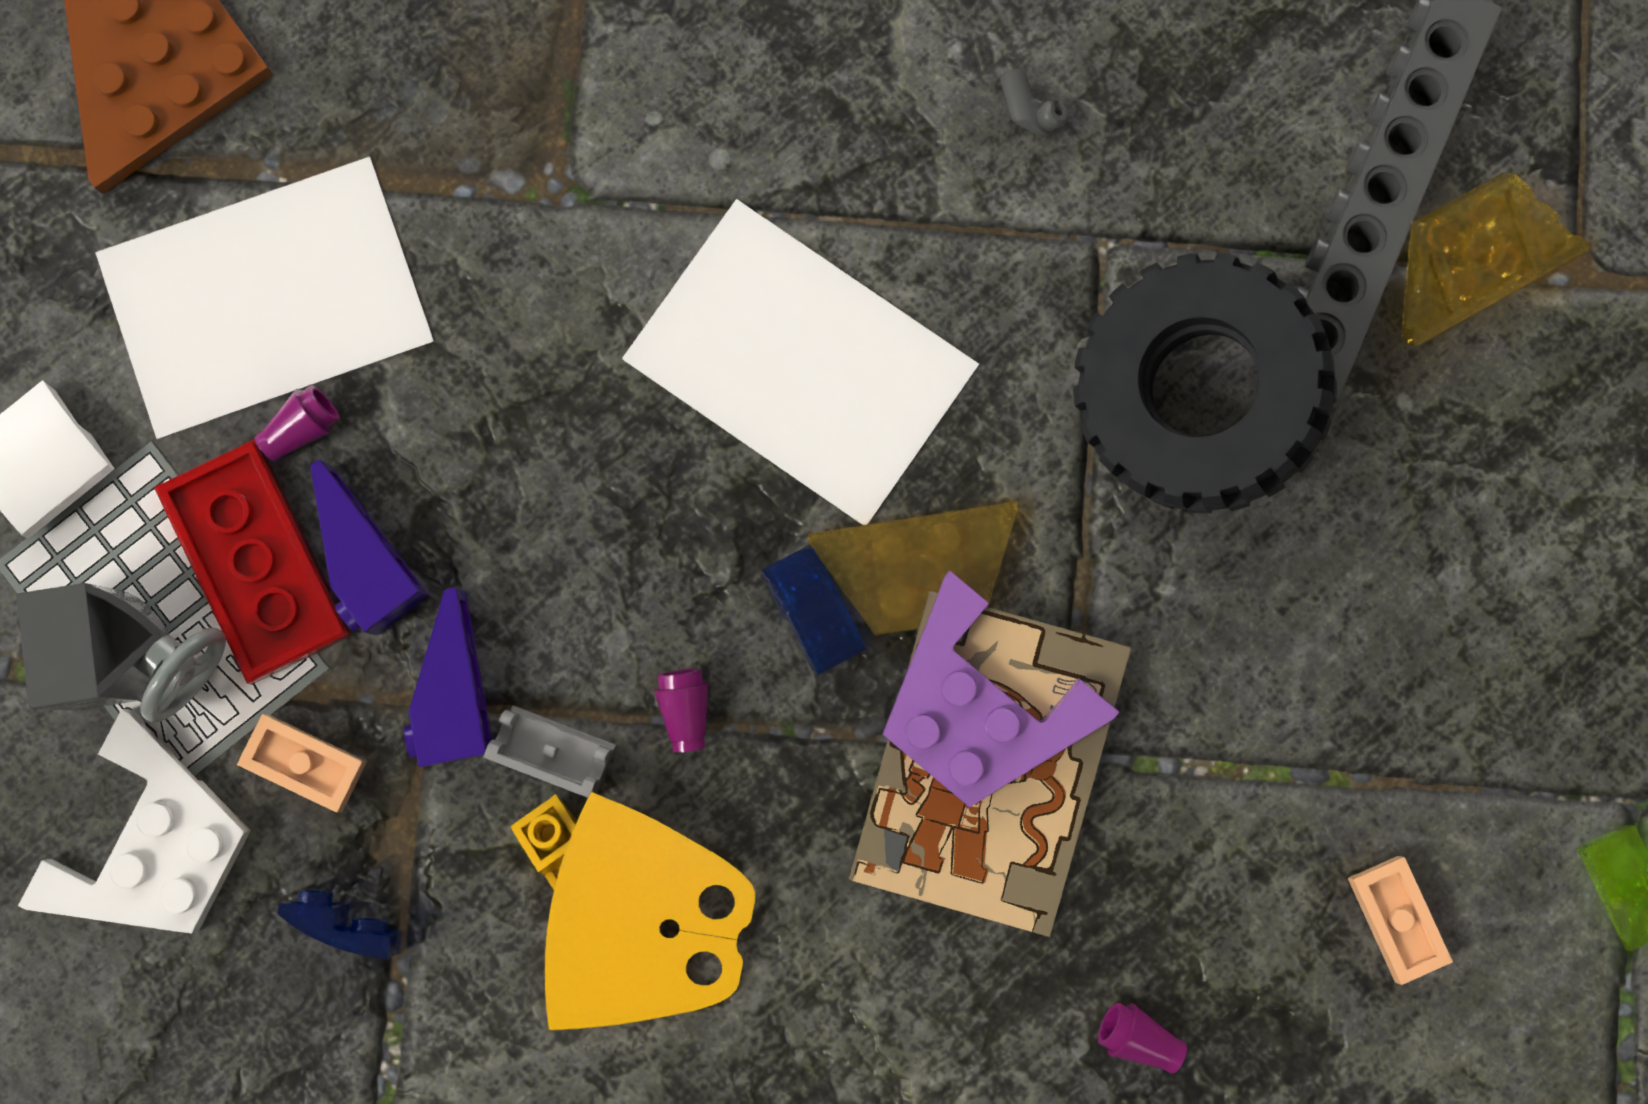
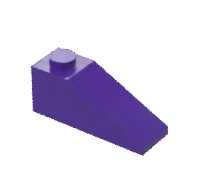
[310,459,430,636]
[404,587,493,767]

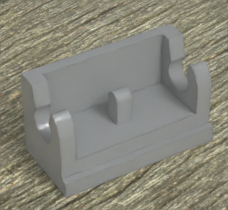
[483,706,616,798]

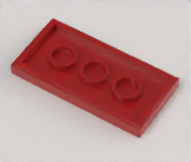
[154,439,352,685]

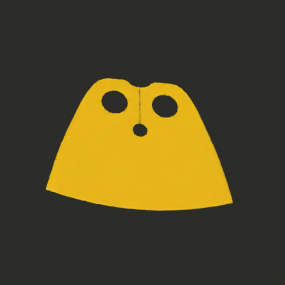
[545,792,755,1030]

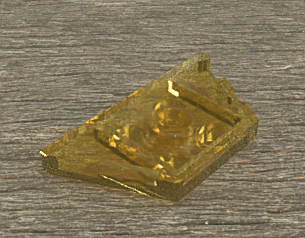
[1402,173,1590,347]
[807,501,1018,636]

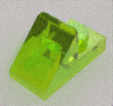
[1576,825,1648,952]

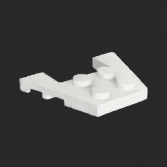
[18,709,251,934]

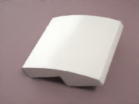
[0,380,114,539]

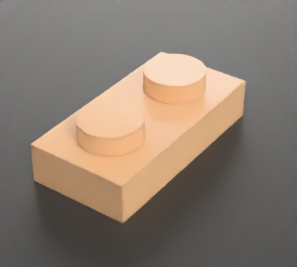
[237,714,367,813]
[1348,856,1453,985]

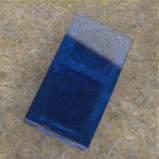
[761,545,866,675]
[278,890,402,959]

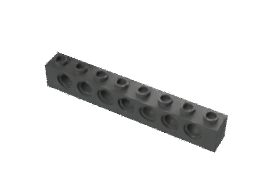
[1297,0,1502,404]

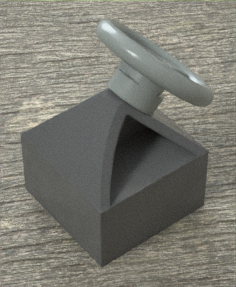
[16,583,226,722]

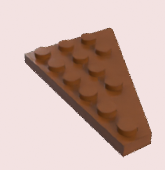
[64,0,274,194]

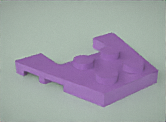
[883,570,1119,807]

